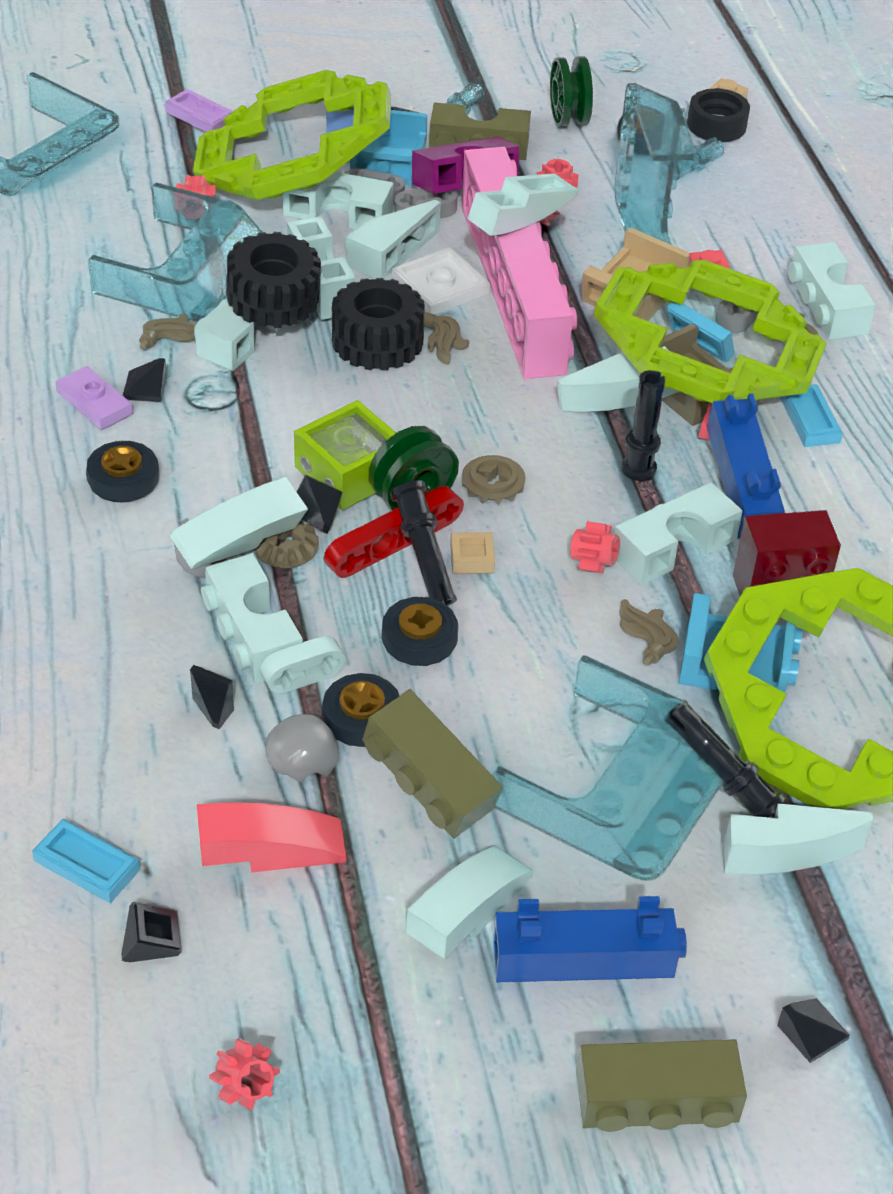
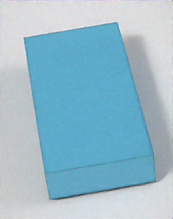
[667,302,735,362]
[780,384,843,447]
[32,819,140,904]

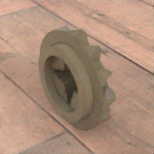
[462,455,525,505]
[253,519,319,568]

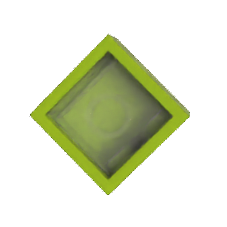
[294,400,396,510]

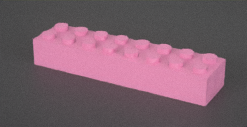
[462,147,577,379]

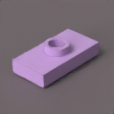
[165,89,233,132]
[55,366,133,430]

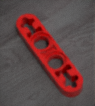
[323,486,464,578]

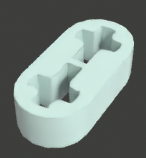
[260,636,346,693]

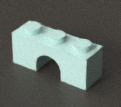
[283,172,394,229]
[287,216,356,320]
[788,242,876,339]
[194,298,284,371]
[614,482,743,585]
[201,553,303,684]

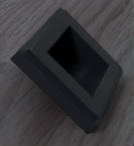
[122,358,167,402]
[296,474,343,533]
[190,665,234,729]
[121,902,181,963]
[777,998,850,1063]

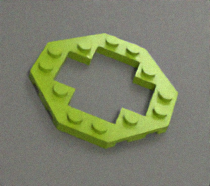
[193,70,391,200]
[593,260,827,403]
[704,567,893,810]

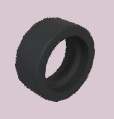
[687,88,750,142]

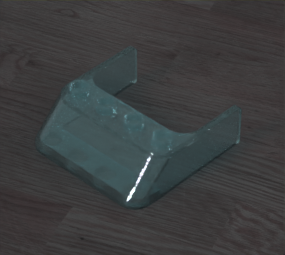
[0,72,120,196]
[614,83,696,245]
[88,183,263,323]
[492,655,724,881]

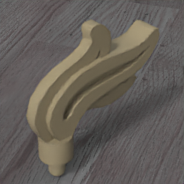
[424,312,469,365]
[139,313,197,350]
[619,599,678,666]

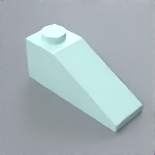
[345,200,441,279]

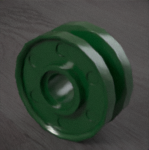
[550,56,593,127]
[368,426,459,510]

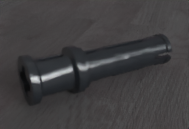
[622,370,666,481]
[390,481,457,606]
[663,699,786,818]

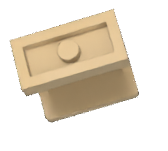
[581,228,689,321]

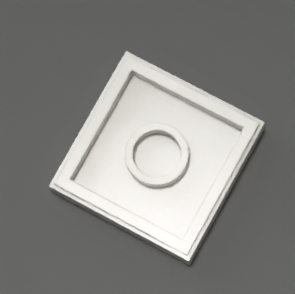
[392,247,490,314]

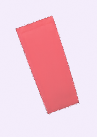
[197,802,346,873]

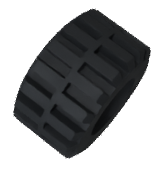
[226,231,321,328]
[332,278,425,371]

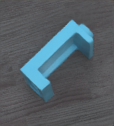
[350,110,428,186]
[679,593,803,693]

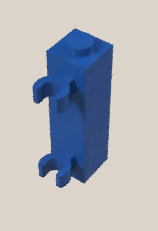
[706,393,785,539]
[493,896,687,983]

